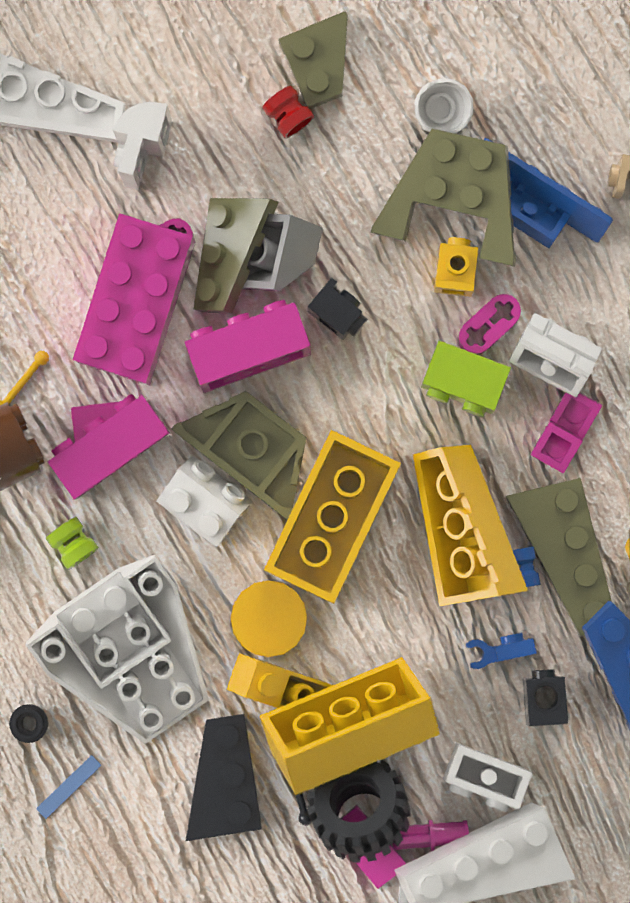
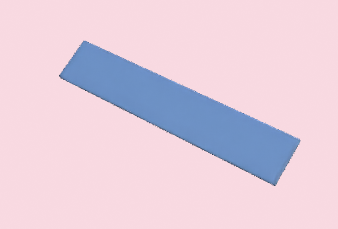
[36,755,102,819]

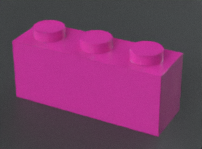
[48,394,170,500]

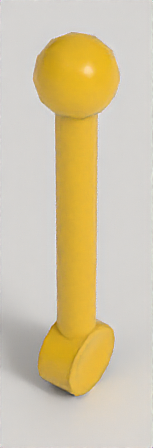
[0,350,49,405]

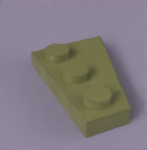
[193,198,279,314]

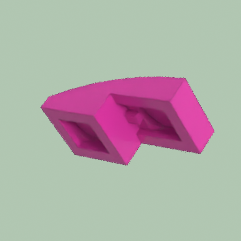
[530,392,602,474]

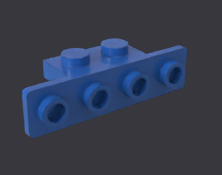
[484,138,613,249]

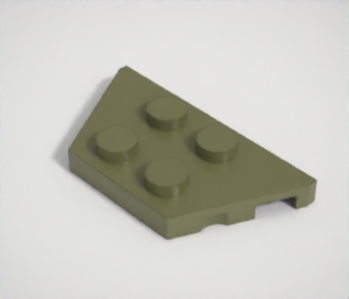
[171,391,307,520]

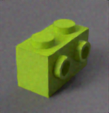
[421,341,511,417]

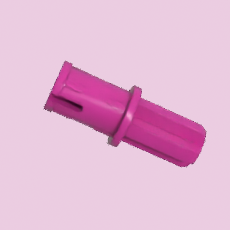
[392,820,469,851]

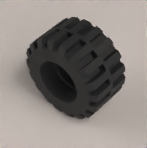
[307,759,411,863]

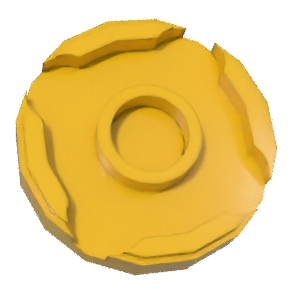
[230,580,307,657]

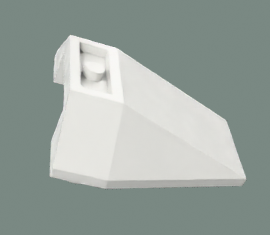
[25,555,209,744]

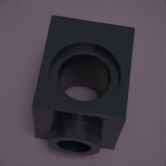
[523,669,568,726]

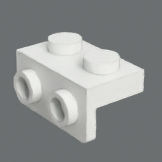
[156,456,252,548]

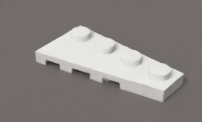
[0,53,125,143]

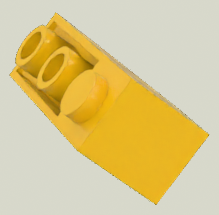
[226,653,333,708]

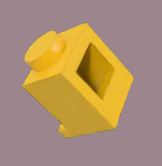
[434,237,478,297]

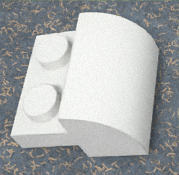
[113,102,172,190]

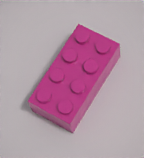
[72,213,196,386]

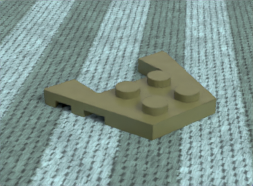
[371,129,516,267]

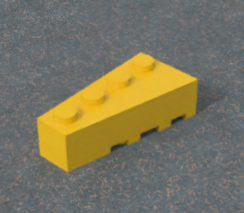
[413,445,528,606]

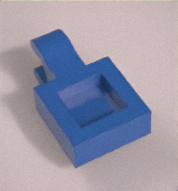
[465,632,537,669]

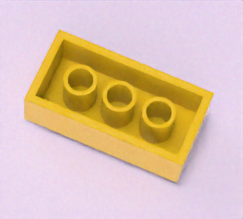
[264,430,401,604]
[260,657,440,795]

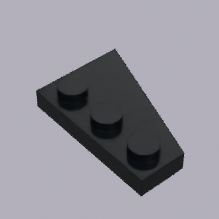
[185,713,262,841]

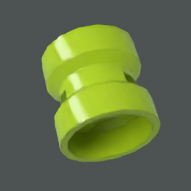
[45,517,99,570]

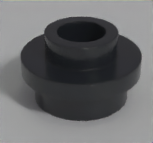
[9,704,49,743]

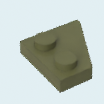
[279,11,348,109]

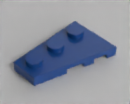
[582,601,630,731]

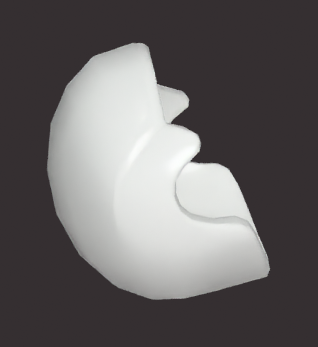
[415,78,474,134]

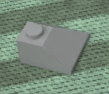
[243,214,323,291]

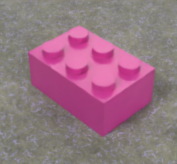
[184,300,311,393]

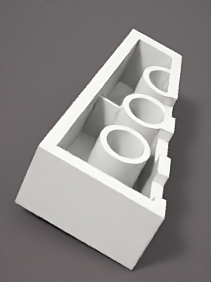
[394,802,576,903]

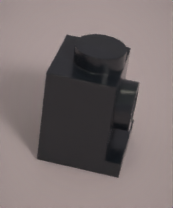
[307,277,368,340]

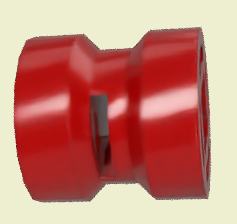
[262,85,314,139]

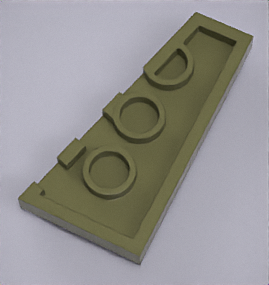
[505,478,612,636]

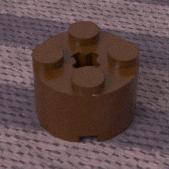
[0,402,45,491]

